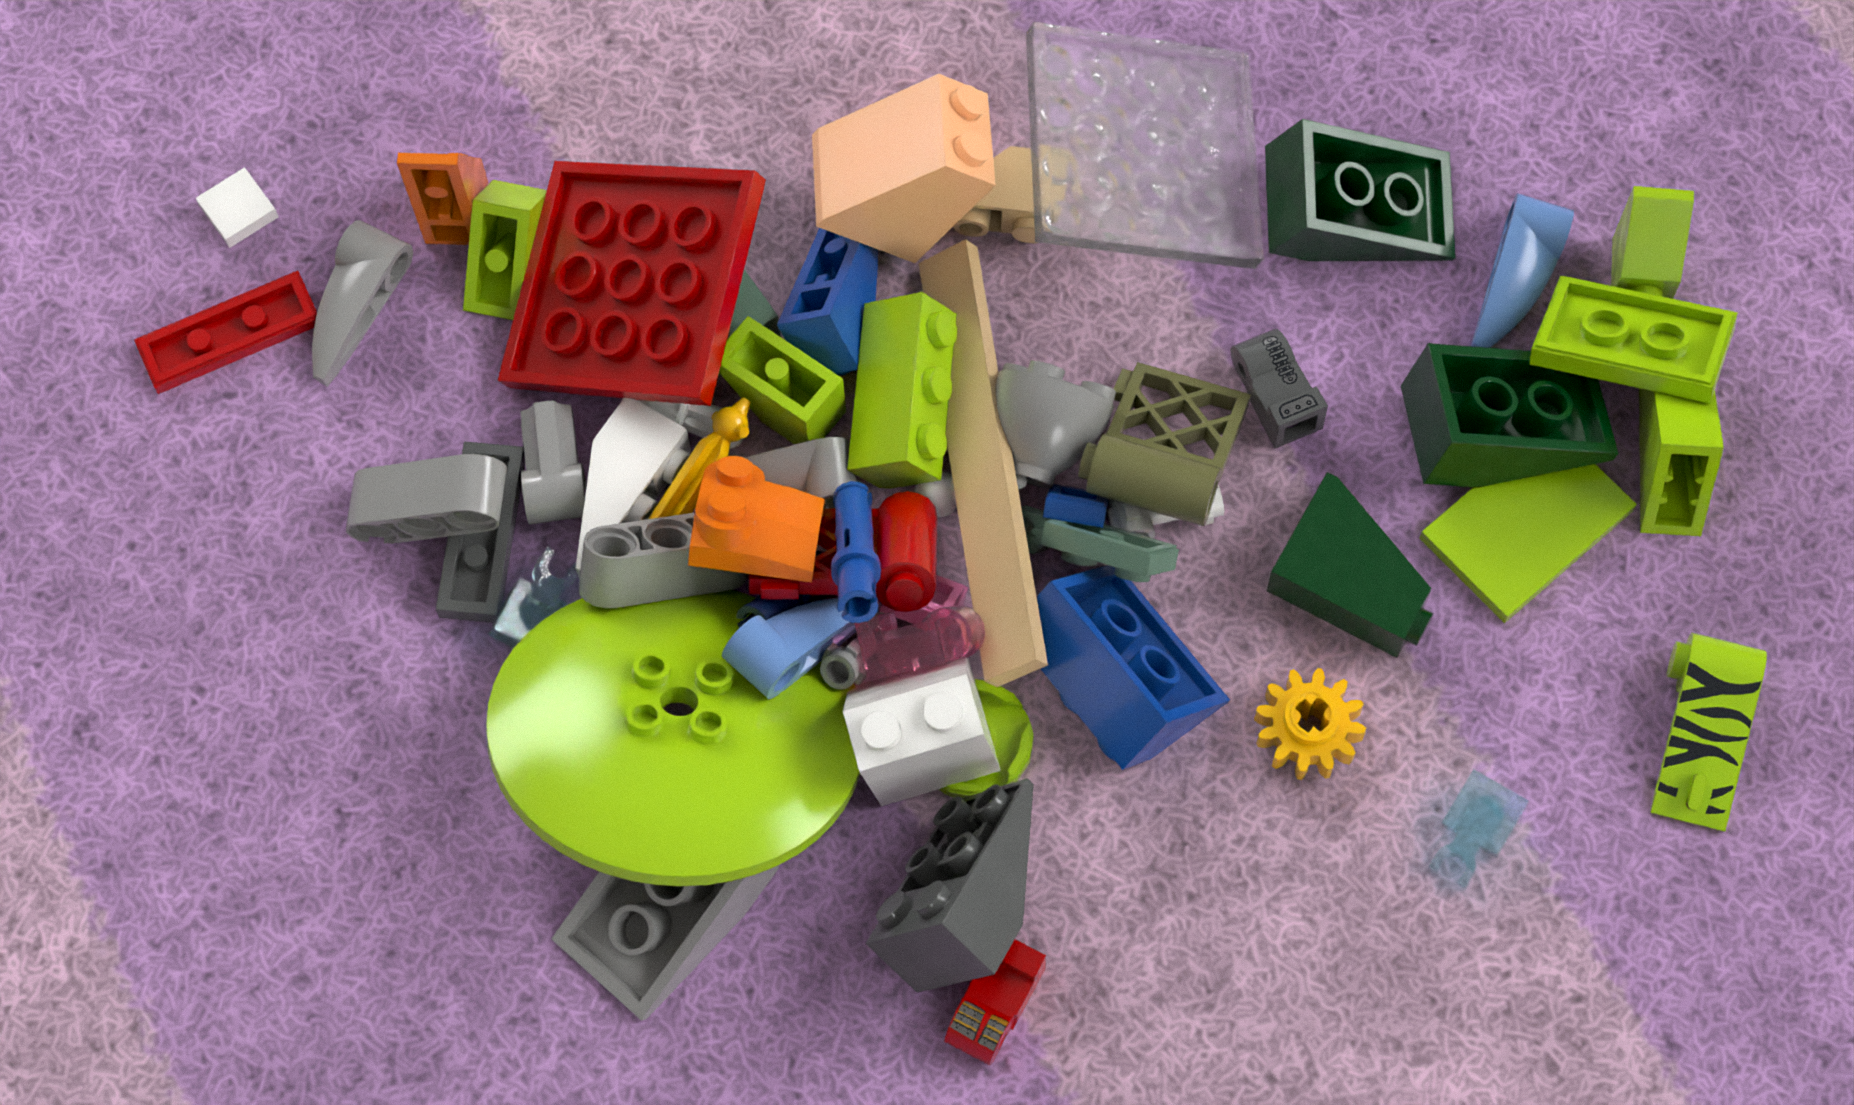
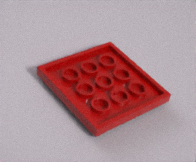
[497,161,766,406]

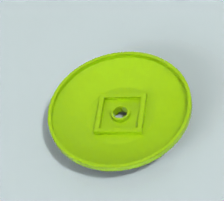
[486,590,860,886]

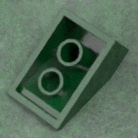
[1265,119,1456,261]
[1400,343,1619,487]

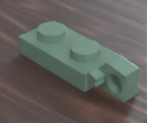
[1021,505,1179,582]

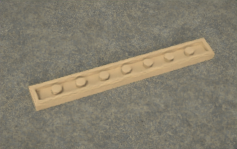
[918,239,1048,687]

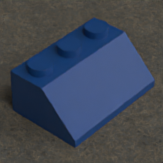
[1037,565,1230,770]

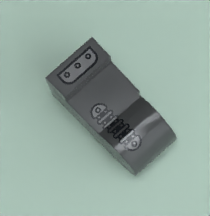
[1230,329,1328,449]

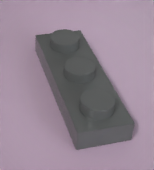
[435,441,525,623]

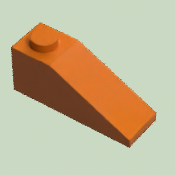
[397,152,489,245]

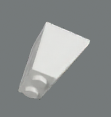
[843,653,1001,806]

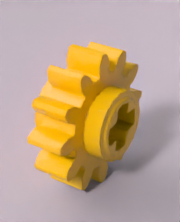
[1254,668,1366,780]

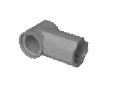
[520,400,587,525]

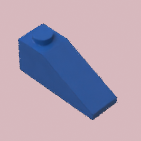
[777,228,879,376]

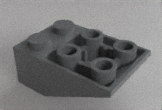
[865,778,1034,993]

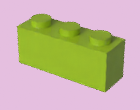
[847,292,957,489]

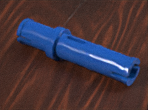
[831,481,881,623]

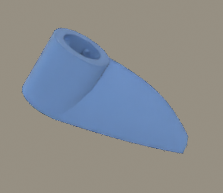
[1471,193,1574,348]
[722,597,882,699]

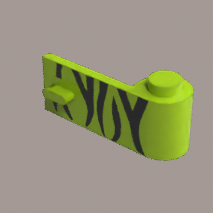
[1650,632,1767,832]

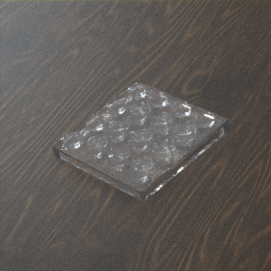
[1026,22,1264,269]

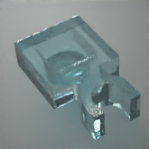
[488,548,578,648]
[1429,769,1529,890]

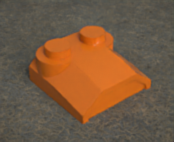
[688,456,825,583]

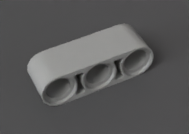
[346,454,507,544]
[579,513,748,608]

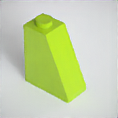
[1639,388,1724,537]

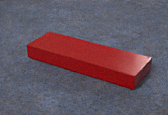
[134,270,317,394]

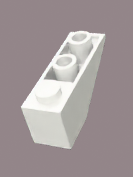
[576,397,691,579]

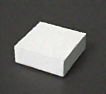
[196,167,279,248]

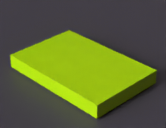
[1530,276,1738,404]
[1419,464,1637,624]

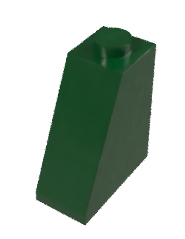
[1266,472,1434,658]

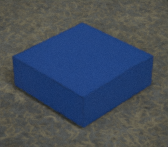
[1043,484,1109,528]

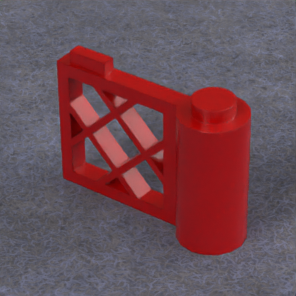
[749,491,938,612]

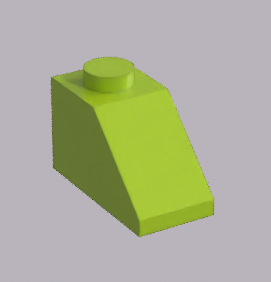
[463,180,547,320]
[1611,186,1694,299]
[719,316,846,444]

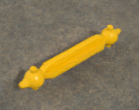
[648,397,751,519]

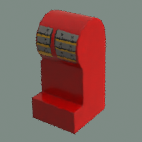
[944,939,1046,1066]

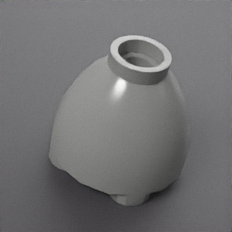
[995,361,1116,488]

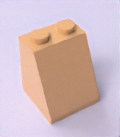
[812,74,996,263]

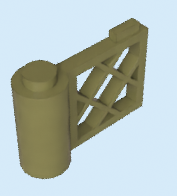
[1078,362,1251,527]

